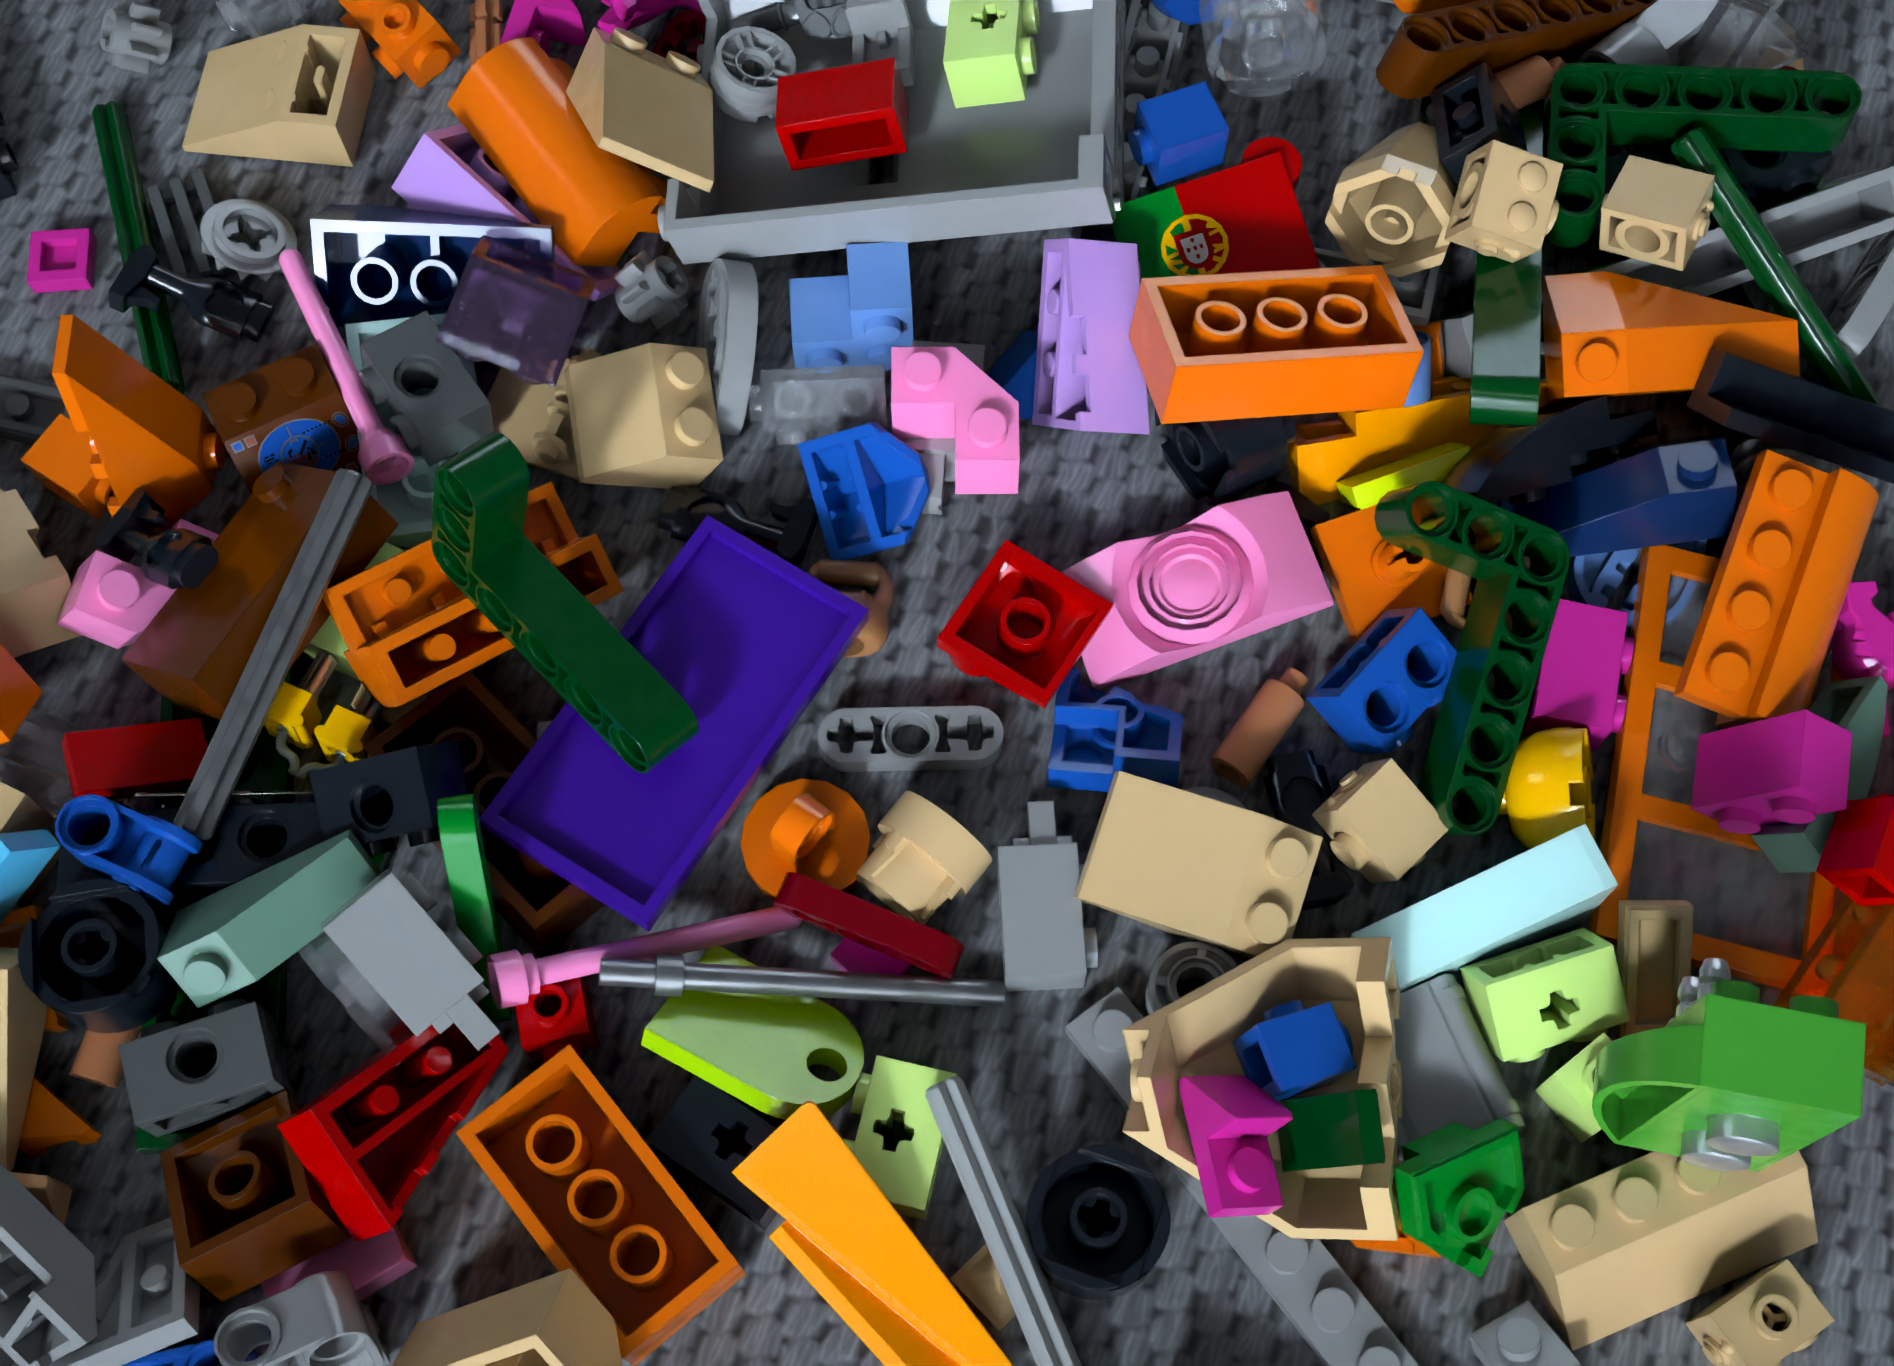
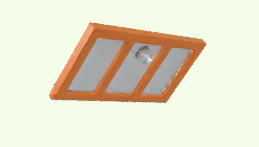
[1589,545,1844,997]

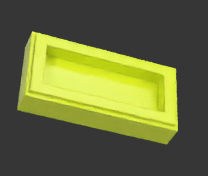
[1336,441,1471,510]

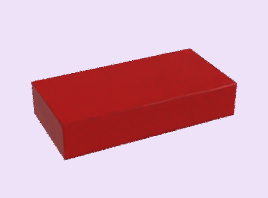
[61,718,208,800]

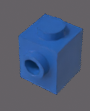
[1128,81,1229,186]
[1232,999,1357,1101]

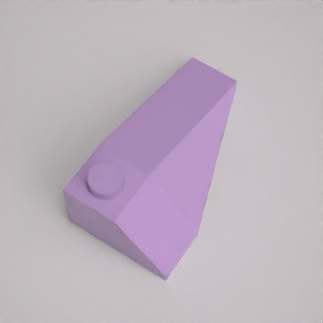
[391,124,620,301]

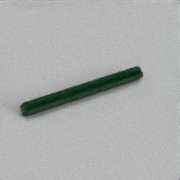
[92,101,185,394]
[1671,127,1884,407]

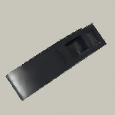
[1442,395,1658,508]

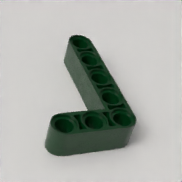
[1543,62,1862,248]
[431,431,699,774]
[1374,480,1570,835]

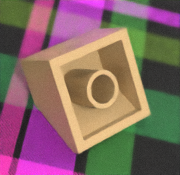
[564,343,723,490]

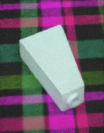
[1350,824,1618,993]

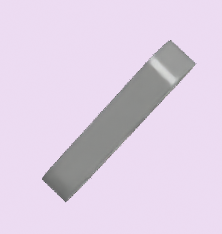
[817,705,1004,772]

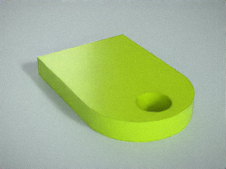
[641,946,864,1120]

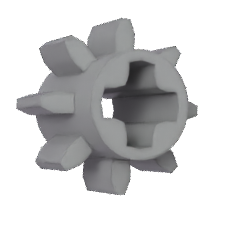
[100,0,172,75]
[614,250,689,330]

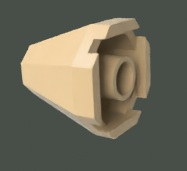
[1325,122,1458,278]

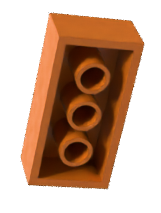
[1128,265,1424,424]
[456,1044,746,1366]

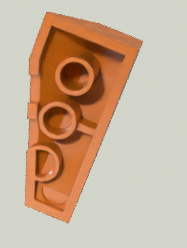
[1541,271,1800,401]
[52,315,226,534]

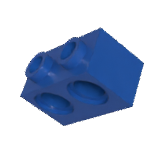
[1306,607,1457,753]

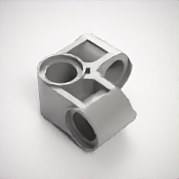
[214,1270,391,1366]

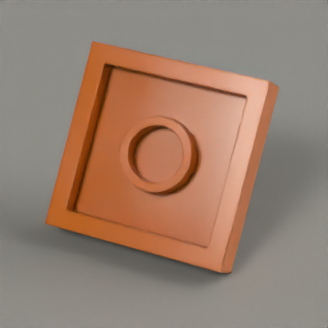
[1310,502,1473,644]

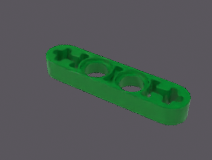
[437,794,512,1023]

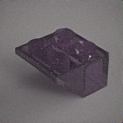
[436,234,598,387]

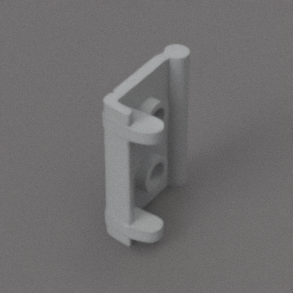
[1394,974,1525,1161]

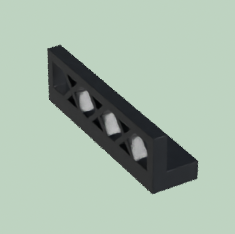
[1686,347,1894,484]

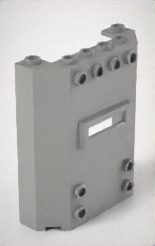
[658,0,1126,264]

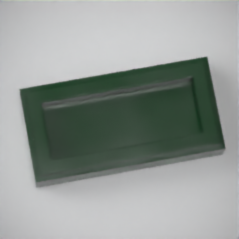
[1278,1089,1386,1172]

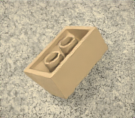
[392,1268,622,1366]

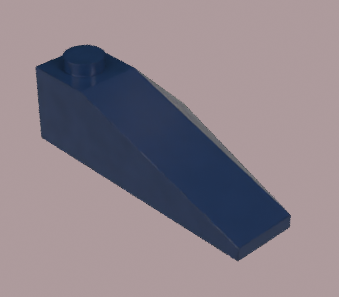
[310,204,556,338]

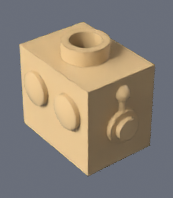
[1444,140,1563,263]
[1599,155,1715,271]
[1312,758,1449,883]
[1685,1259,1835,1366]

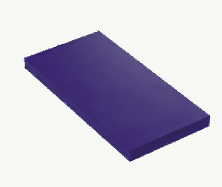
[480,515,869,932]

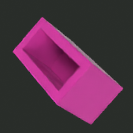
[1521,599,1634,751]
[1691,709,1852,834]

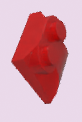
[936,540,1113,709]

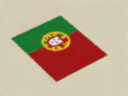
[1111,151,1321,283]

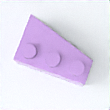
[1032,238,1150,435]

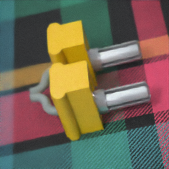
[264,652,385,780]

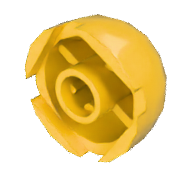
[1498,727,1596,849]

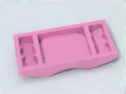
[1061,491,1334,690]

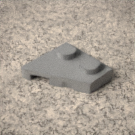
[54,1217,200,1366]

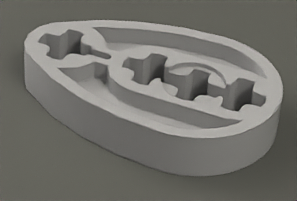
[696,258,759,436]

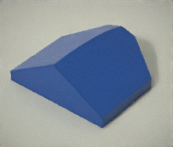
[797,422,931,560]

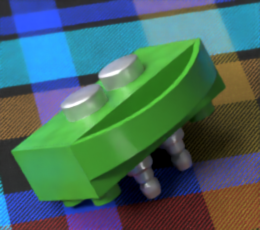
[1592,958,1866,1172]

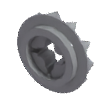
[198,199,297,282]

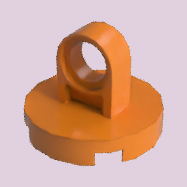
[740,779,871,900]

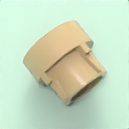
[855,791,992,925]

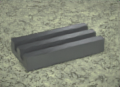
[146,169,238,279]

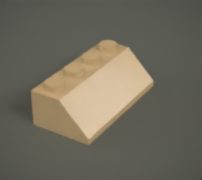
[1504,1150,1818,1352]

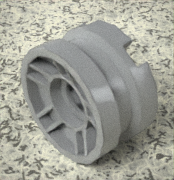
[707,26,797,123]

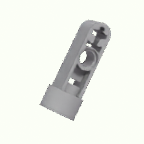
[1578,0,1784,107]

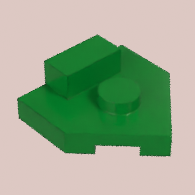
[1393,1118,1525,1278]

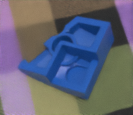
[1048,668,1183,792]

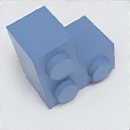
[789,242,914,375]

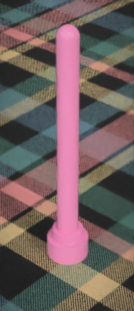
[279,248,414,485]
[486,906,802,1010]

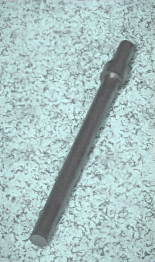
[599,954,1005,1007]

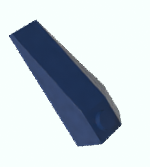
[1468,435,1737,557]

